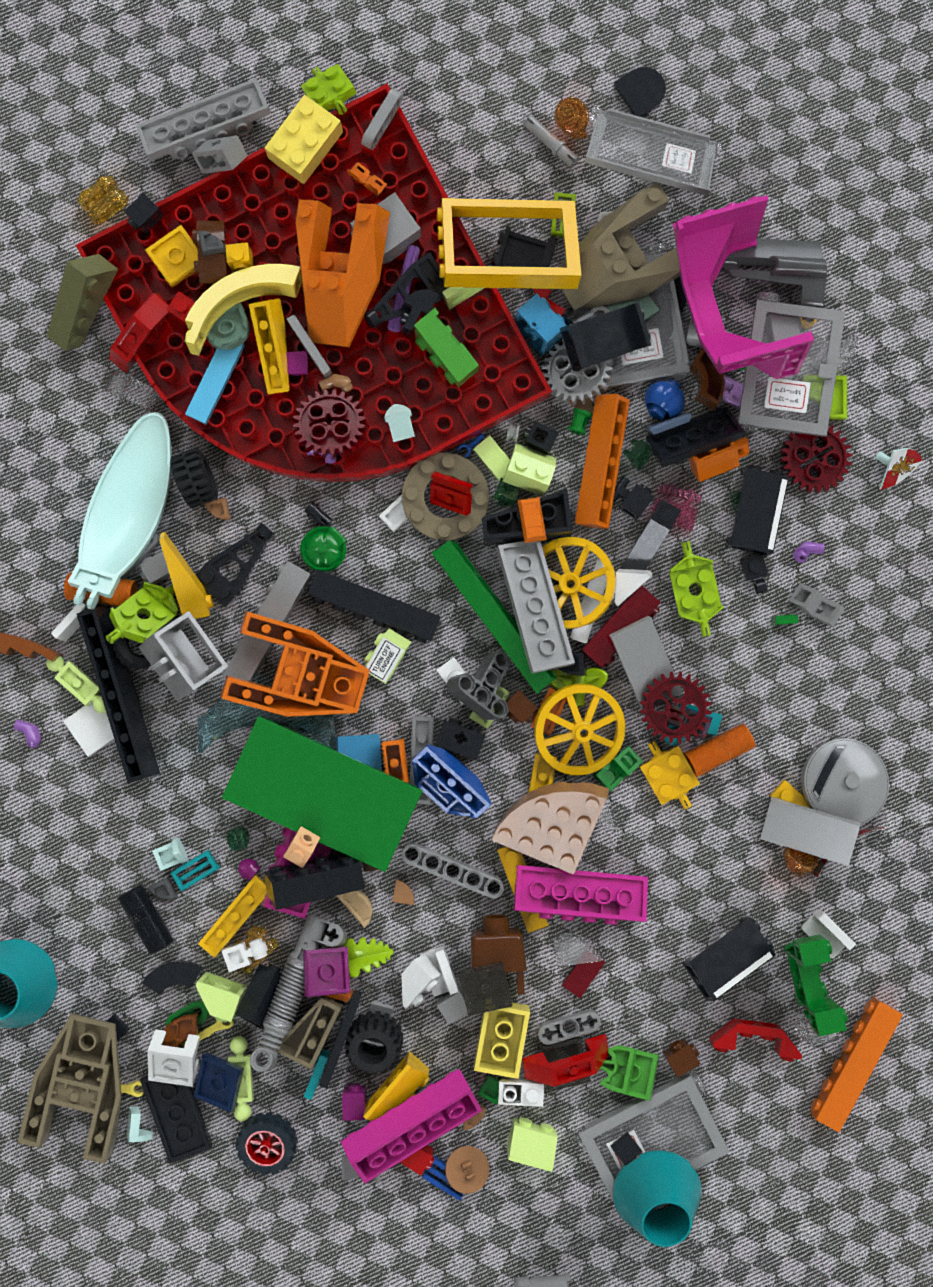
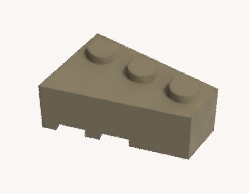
[277,996,345,1070]

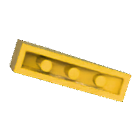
[249,299,290,394]
[159,532,214,619]

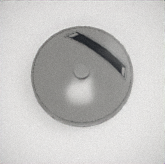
[801,738,889,825]

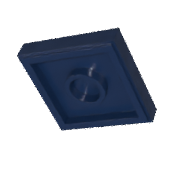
[193,1053,244,1113]

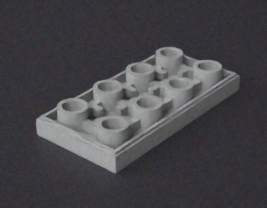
[609,616,682,709]
[760,797,861,866]

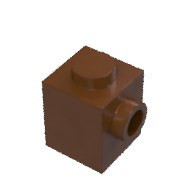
[506,690,537,724]
[663,1039,701,1078]

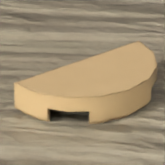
[337,890,373,928]

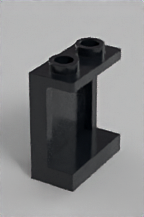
[491,226,557,267]

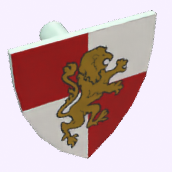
[876,448,922,490]

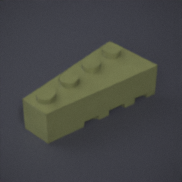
[47,254,118,351]

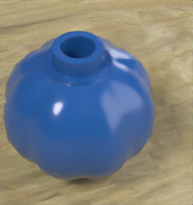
[645,379,685,420]

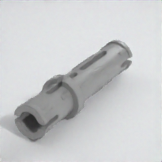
[523,114,579,169]

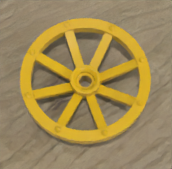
[542,537,616,629]
[534,684,625,775]

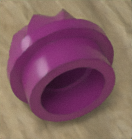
[238,859,261,881]

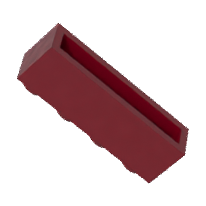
[580,585,661,668]

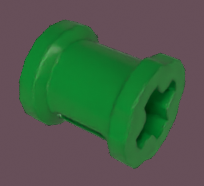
[567,408,592,436]

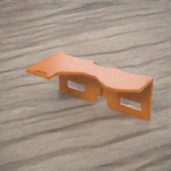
[347,162,387,196]

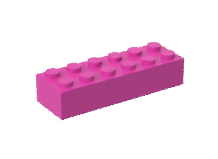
[340,1069,482,1183]

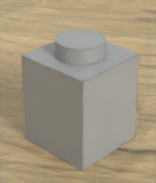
[139,552,170,585]
[437,986,473,1025]

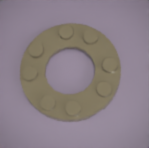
[401,453,489,541]

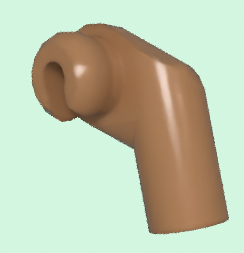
[318,374,352,393]

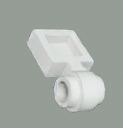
[222,938,268,972]

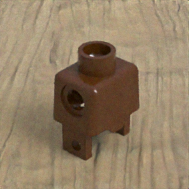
[471,914,527,997]

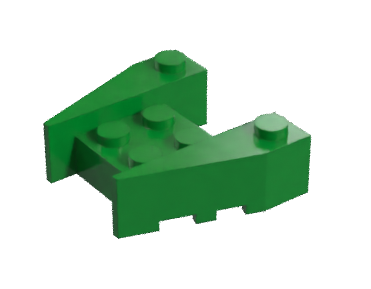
[783,934,848,1037]

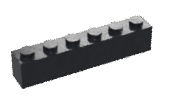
[308,569,441,644]

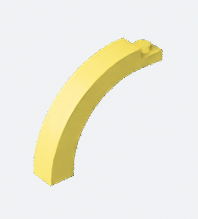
[185,264,302,356]

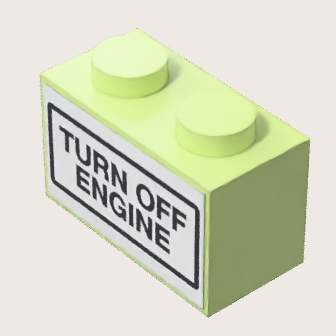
[364,628,411,684]

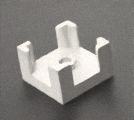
[148,1029,200,1087]

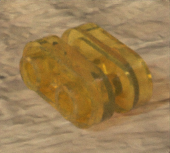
[78,176,129,225]
[234,925,280,975]

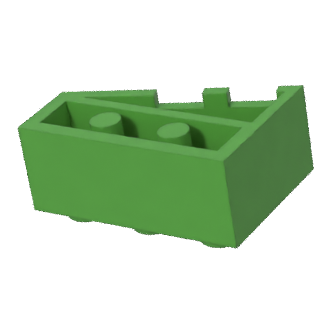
[414,308,479,388]

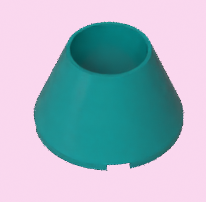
[0,939,58,1028]
[613,1150,702,1247]

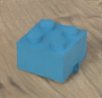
[514,293,567,357]

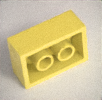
[265,94,343,184]
[474,997,530,1079]

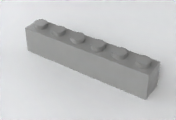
[222,561,313,682]

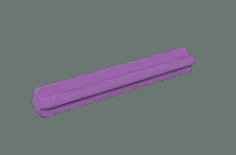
[388,245,420,332]

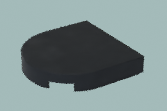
[613,67,666,117]

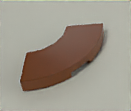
[162,1013,198,1047]

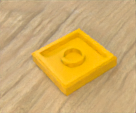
[145,225,198,288]

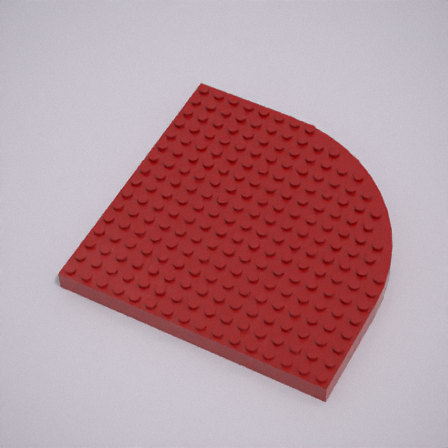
[76,83,552,482]

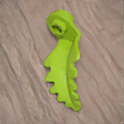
[343,937,394,978]

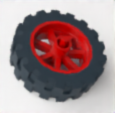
[236,1112,298,1175]

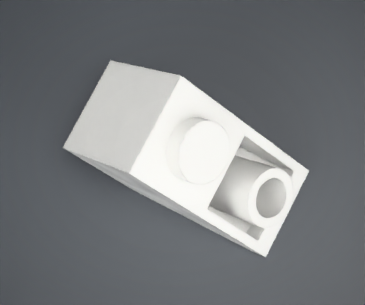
[401,955,442,1009]
[498,1075,544,1107]

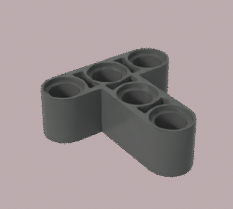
[447,650,511,721]

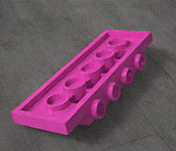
[513,865,648,925]

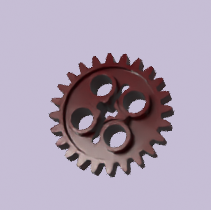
[293,389,366,459]
[779,422,853,494]
[639,672,712,744]

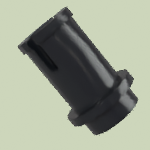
[304,502,333,526]

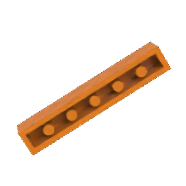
[575,394,630,529]
[810,996,903,1133]

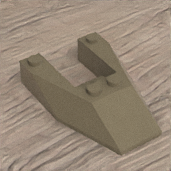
[559,182,681,311]
[17,1013,122,1164]

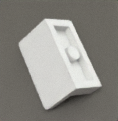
[801,909,856,959]
[420,945,459,996]

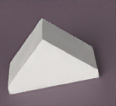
[615,569,653,606]

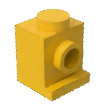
[225,243,254,273]

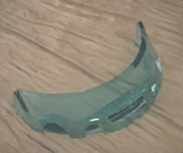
[198,698,336,753]

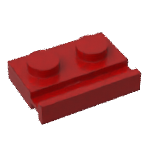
[430,472,473,516]

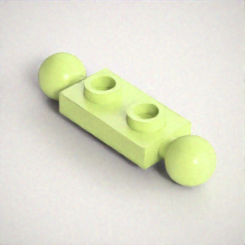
[46,656,106,713]
[228,1036,254,1122]

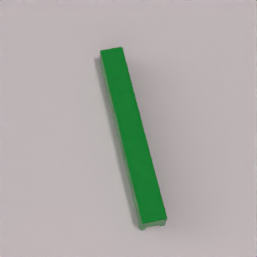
[432,540,558,694]

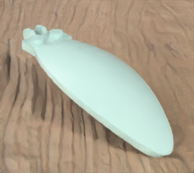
[68,412,172,609]

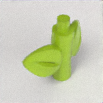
[550,667,608,706]

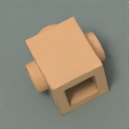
[283,826,320,868]

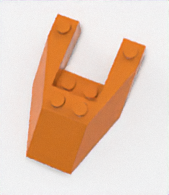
[296,200,390,347]
[220,611,370,717]

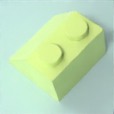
[503,443,556,496]
[196,972,248,1023]
[507,1117,558,1172]

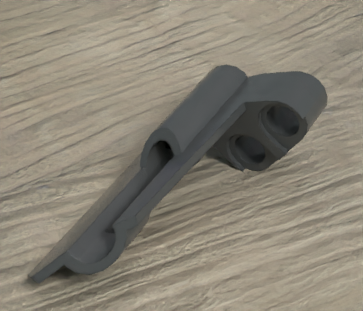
[722,238,827,308]

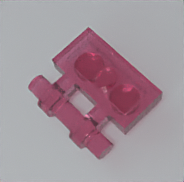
[650,484,702,531]

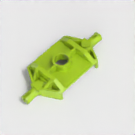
[669,541,724,637]
[106,582,178,644]

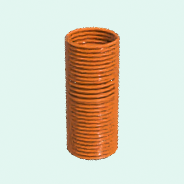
[64,572,137,606]
[684,723,756,777]

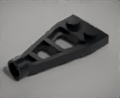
[364,252,449,329]
[196,522,274,607]

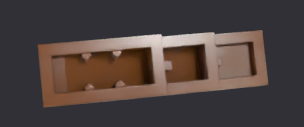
[0,632,64,662]

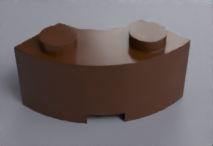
[192,221,227,283]
[689,347,725,411]

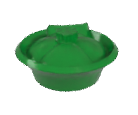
[300,526,348,572]

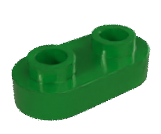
[166,1000,209,1026]

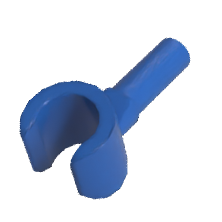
[458,433,484,458]

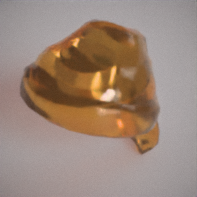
[554,97,589,139]
[783,847,819,877]

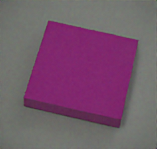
[303,947,350,997]

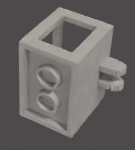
[138,611,229,701]

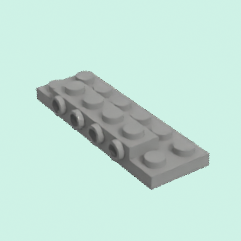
[136,78,271,162]

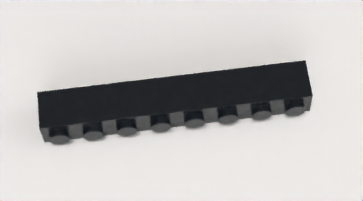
[76,606,161,783]

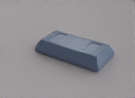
[645,412,691,435]

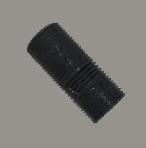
[117,884,175,955]

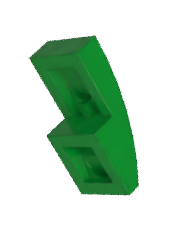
[594,745,643,792]

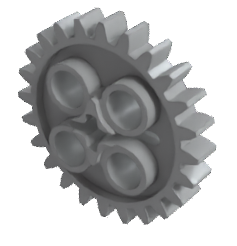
[542,339,614,405]

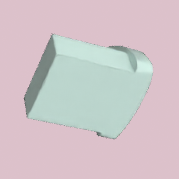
[384,404,415,442]
[152,837,188,871]
[126,1106,153,1142]

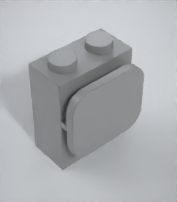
[350,192,421,264]

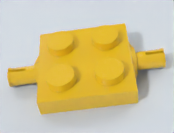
[640,740,700,810]

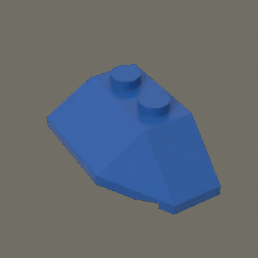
[412,744,492,818]

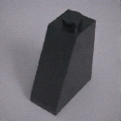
[235,963,284,1030]

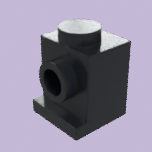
[523,421,559,455]

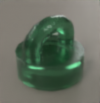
[227,827,250,851]

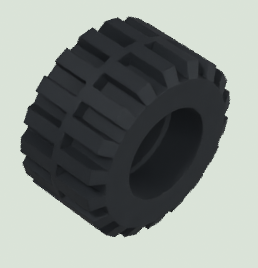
[170,447,218,509]
[345,1011,403,1075]

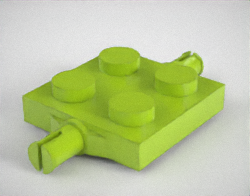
[301,64,357,115]

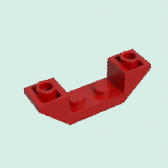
[109,293,169,374]
[709,1018,802,1062]
[522,1034,609,1087]

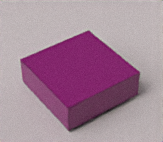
[286,351,309,376]

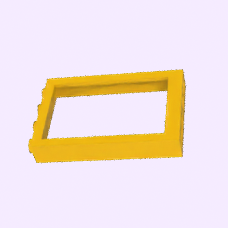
[437,198,581,289]

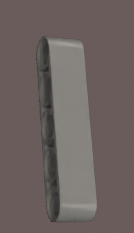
[402,842,504,898]

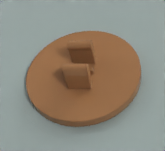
[445,1146,489,1194]

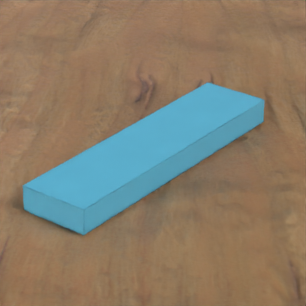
[185,344,245,425]

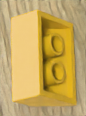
[363,1051,430,1121]

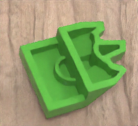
[600,1045,660,1101]

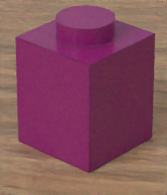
[342,1083,367,1121]

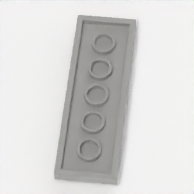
[496,541,575,674]

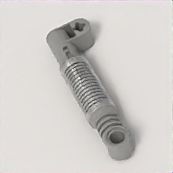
[250,914,347,1072]

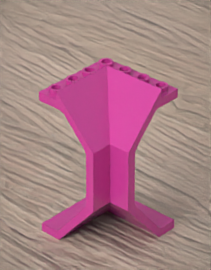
[673,195,814,380]

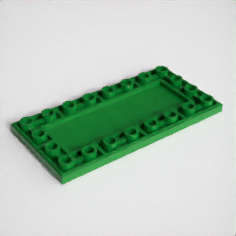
[222,715,423,872]

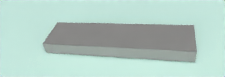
[410,716,434,805]

